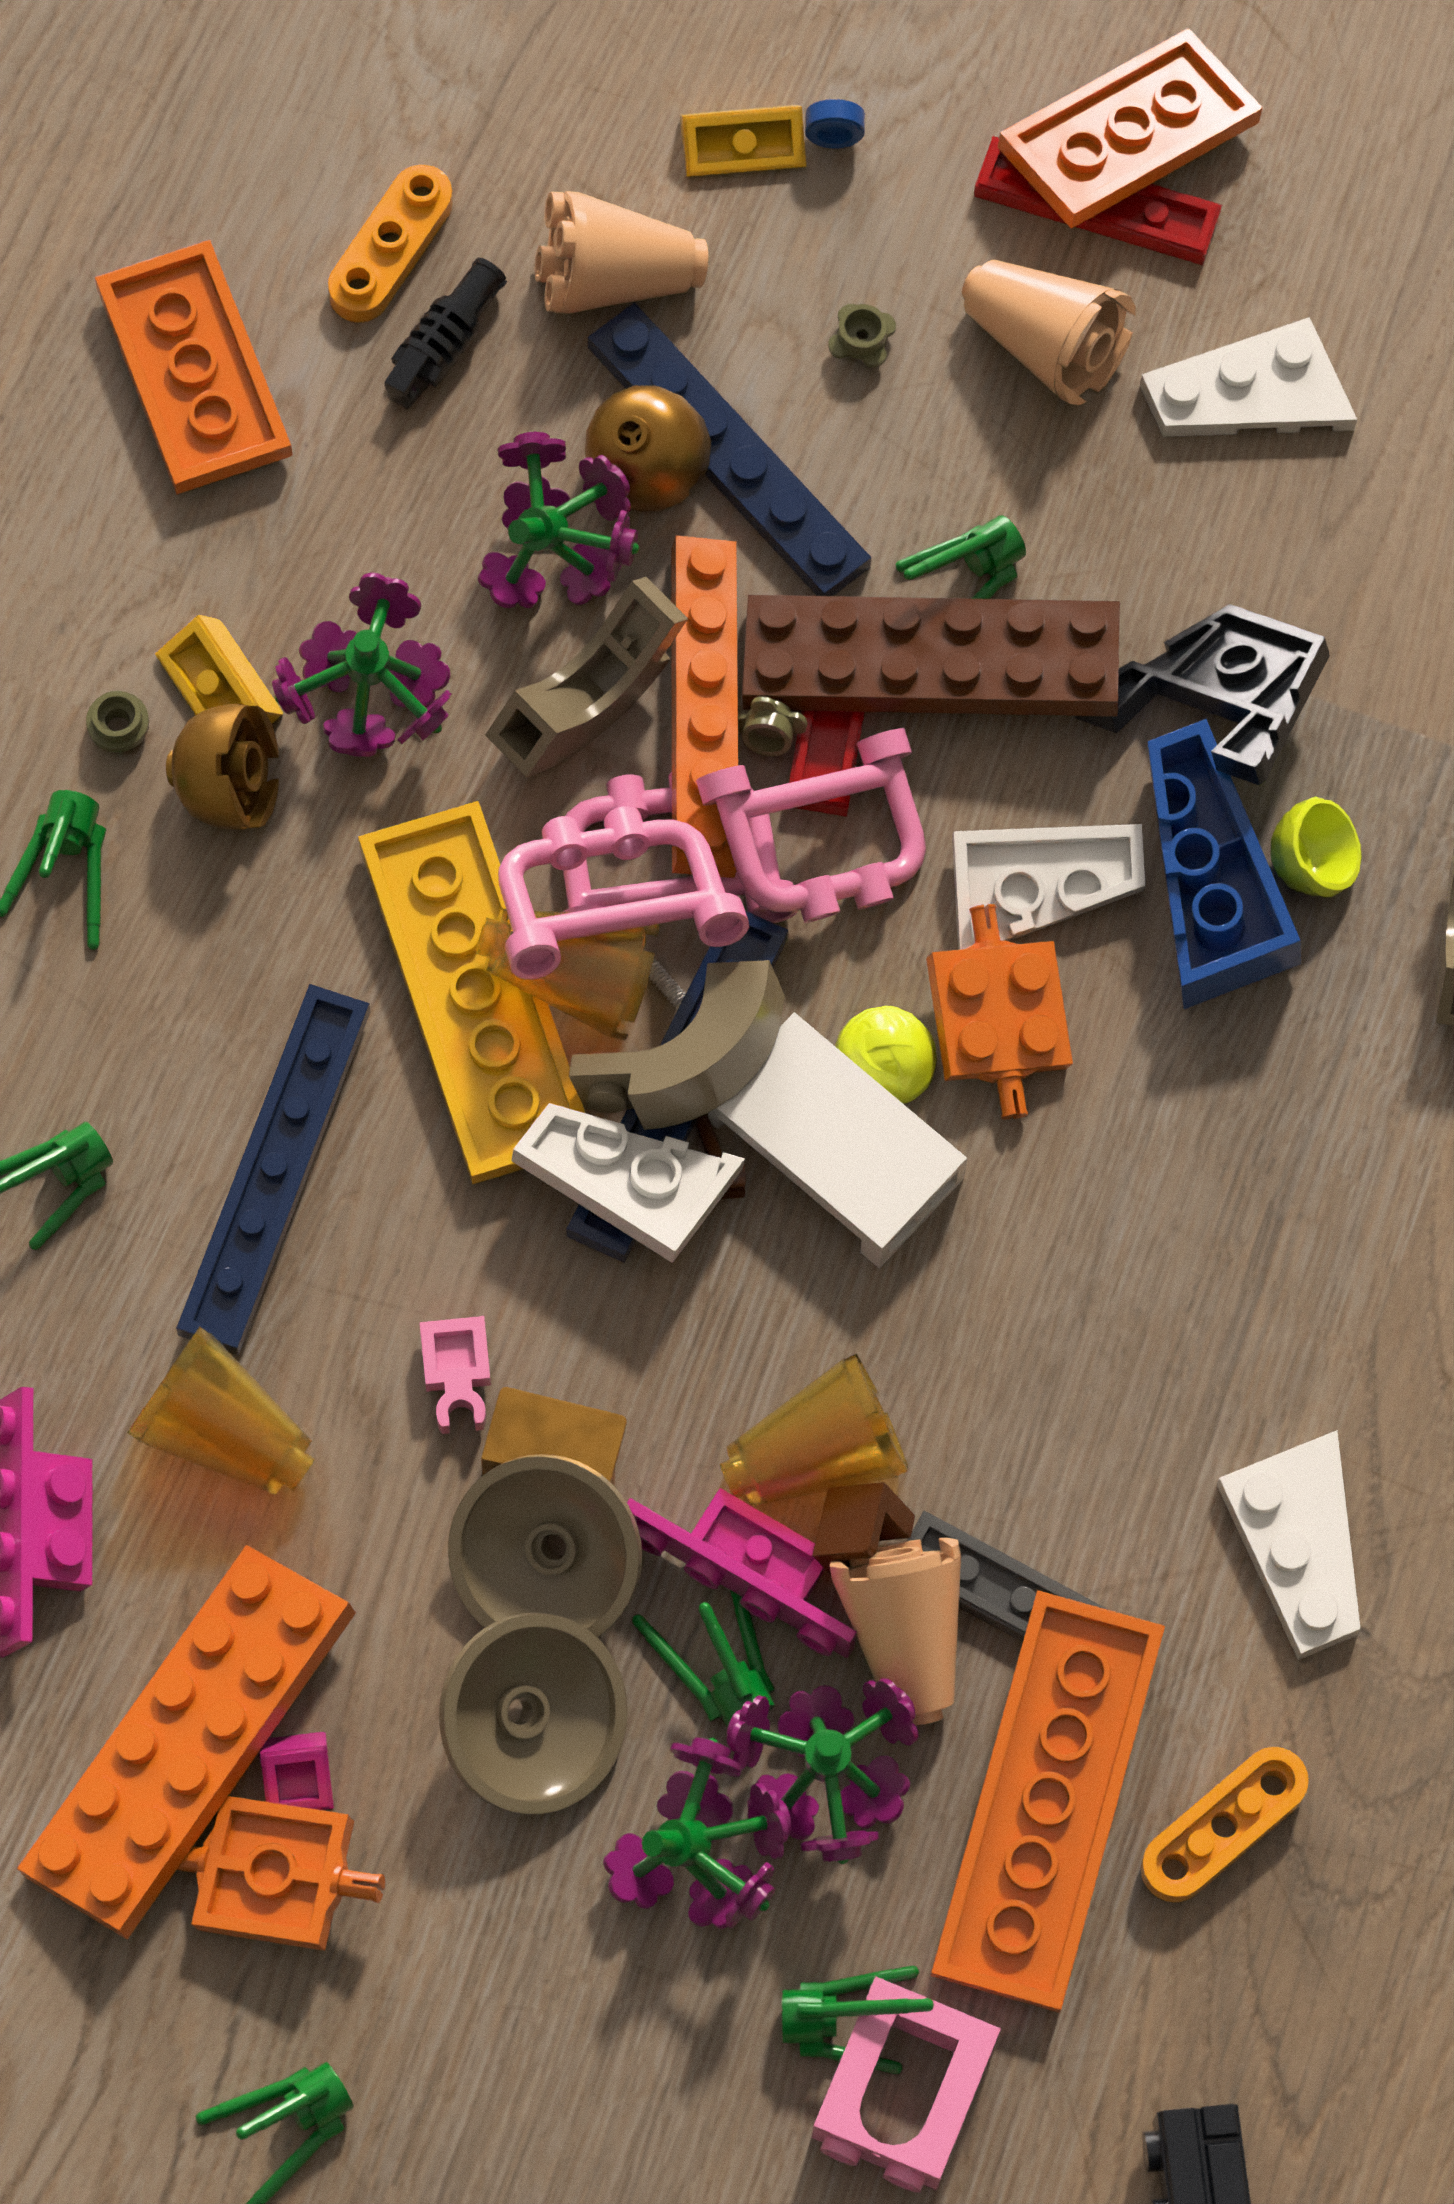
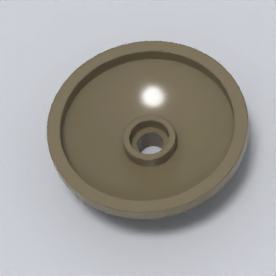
[448,1454,642,1637]
[439,1613,628,1814]

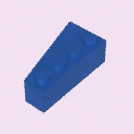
[1147,719,1301,1009]

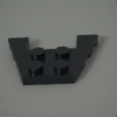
[1074,604,1330,786]

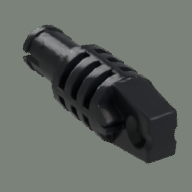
[384,257,507,409]

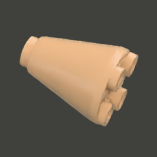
[534,191,708,314]

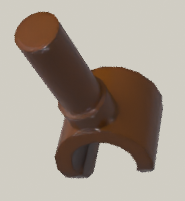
[695,1115,746,1199]

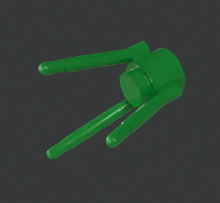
[895,515,1026,599]
[0,790,107,950]
[0,1121,113,1250]
[632,1590,775,1729]
[782,1965,934,2075]
[196,2062,354,2204]

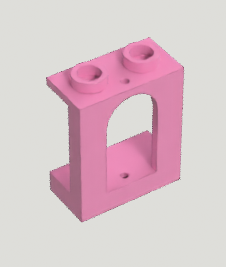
[811,1976,1001,2193]

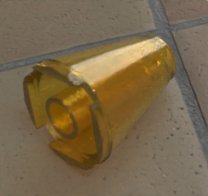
[476,908,659,1041]
[127,1327,315,1495]
[720,1354,909,1506]

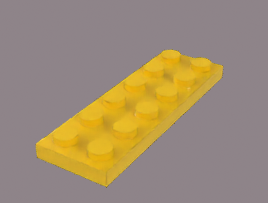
[358,801,585,1185]

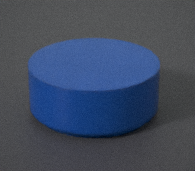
[805,99,865,149]

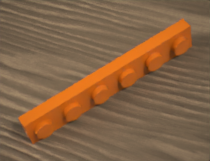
[671,535,738,878]

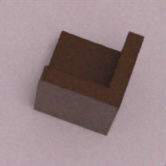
[812,1482,915,1575]

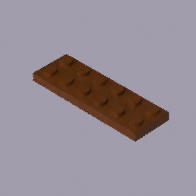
[742,595,1120,717]

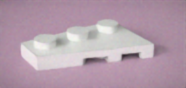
[1140,317,1357,437]
[952,824,1145,950]
[511,1103,745,1263]
[1217,1430,1361,1660]

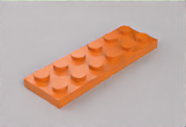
[17,1545,356,1940]
[931,1590,1165,2013]

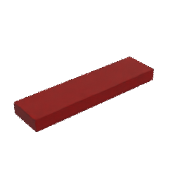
[974,136,1222,266]

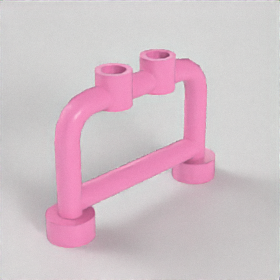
[696,728,926,923]
[559,772,798,949]
[498,806,749,979]

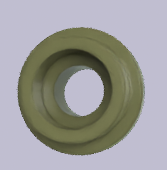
[86,691,149,752]

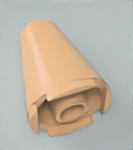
[962,260,1136,405]
[830,1538,961,1725]

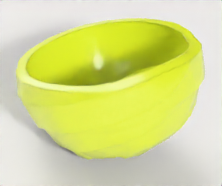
[1270,796,1361,897]
[835,1006,937,1104]

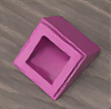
[260,1732,334,1810]

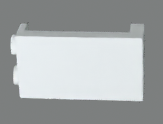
[708,1012,967,1269]

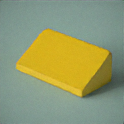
[680,105,806,177]
[155,615,283,723]

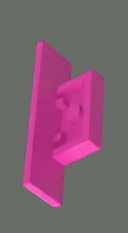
[0,1386,92,1658]
[627,1488,857,1659]

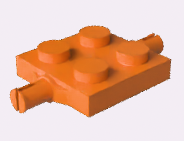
[926,904,1073,1120]
[177,1796,385,1951]

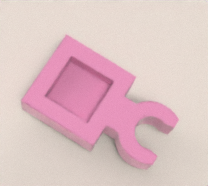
[419,1316,491,1434]

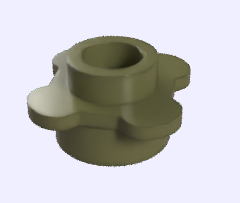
[828,304,896,368]
[738,697,807,757]

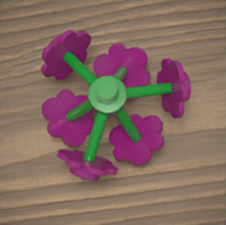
[478,432,639,608]
[272,572,451,757]
[726,1678,919,1864]
[603,1737,791,1929]

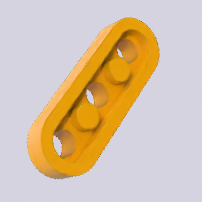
[328,165,453,322]
[1141,1747,1308,1902]

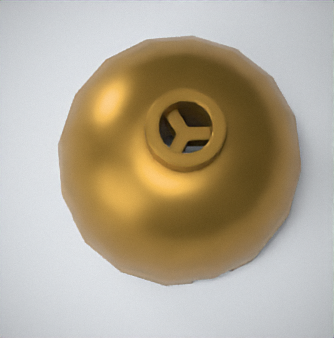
[585,386,711,511]
[166,704,279,830]

